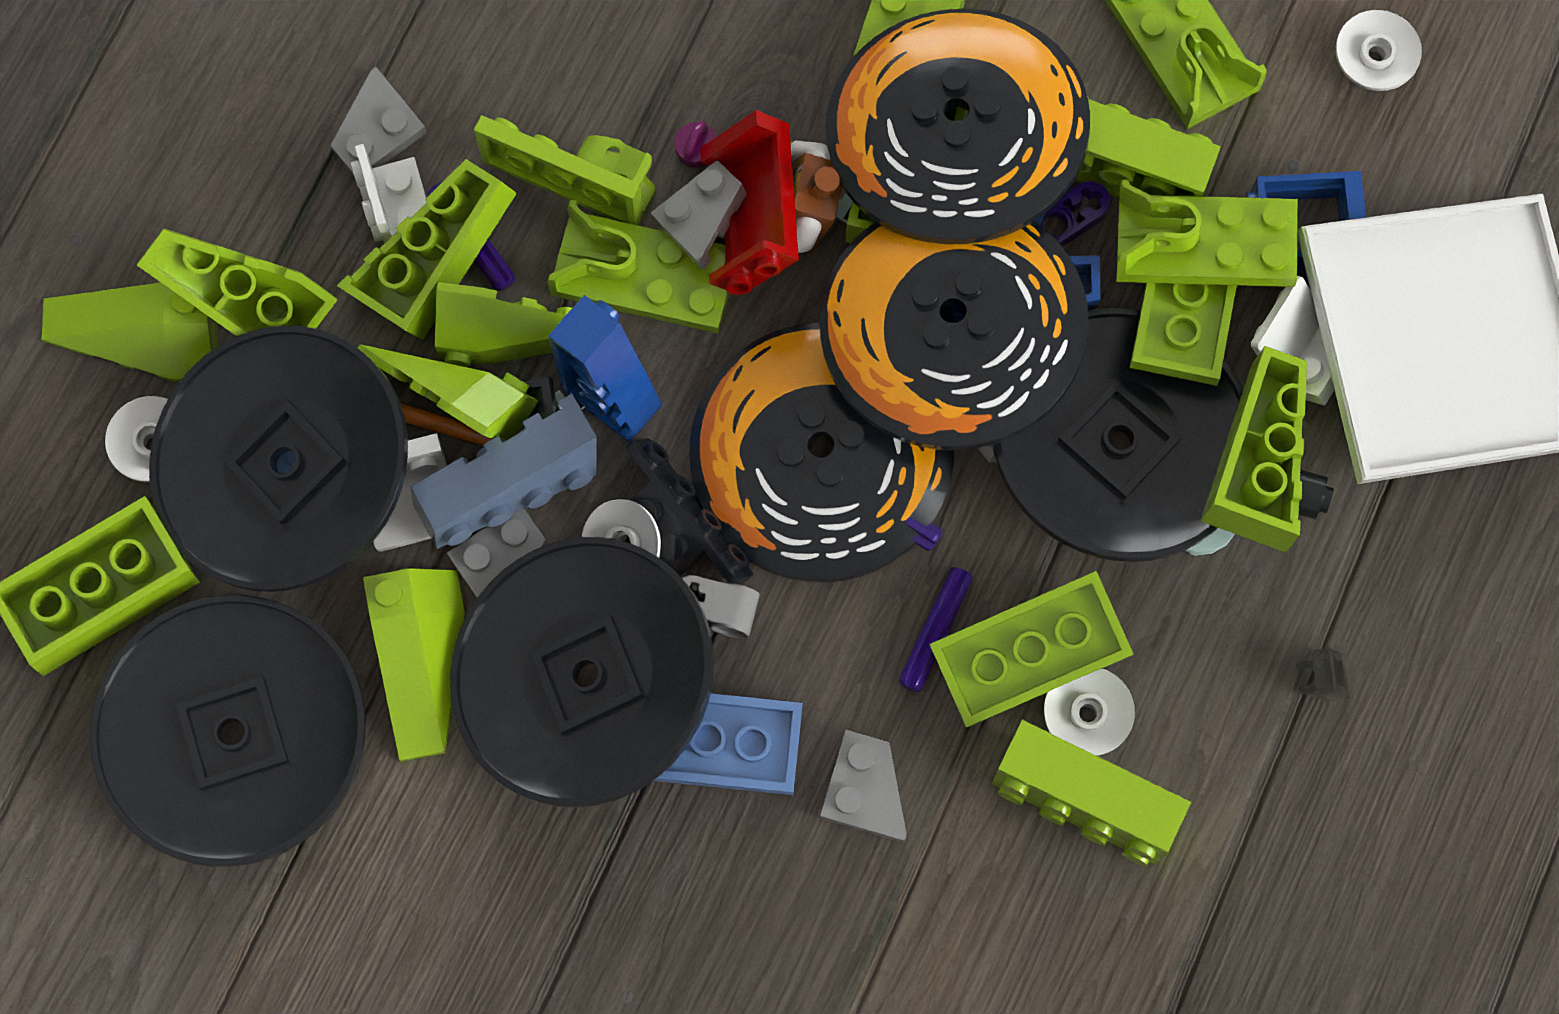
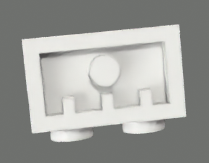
[351,144,426,244]
[1251,276,1335,406]
[374,433,447,552]

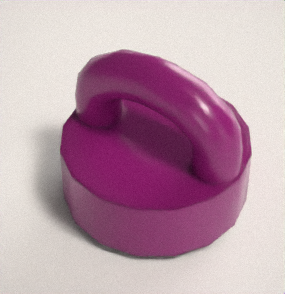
[674,121,716,168]

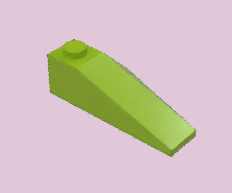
[137,228,338,336]
[435,282,572,368]
[41,283,218,382]
[358,344,538,440]
[363,568,466,762]

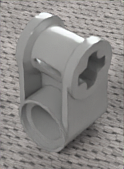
[682,575,760,639]

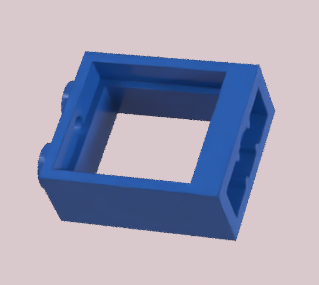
[1245,171,1366,271]

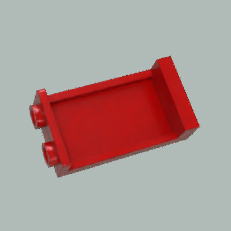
[700,110,799,296]

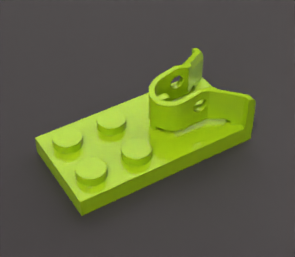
[1105,0,1267,129]
[474,115,655,226]
[1116,180,1298,287]
[547,200,729,334]
[1130,283,1237,386]
[930,570,1134,728]

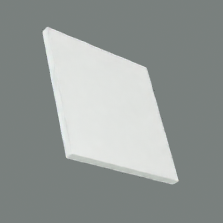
[1297,194,1559,484]

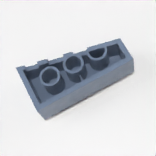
[411,394,597,549]

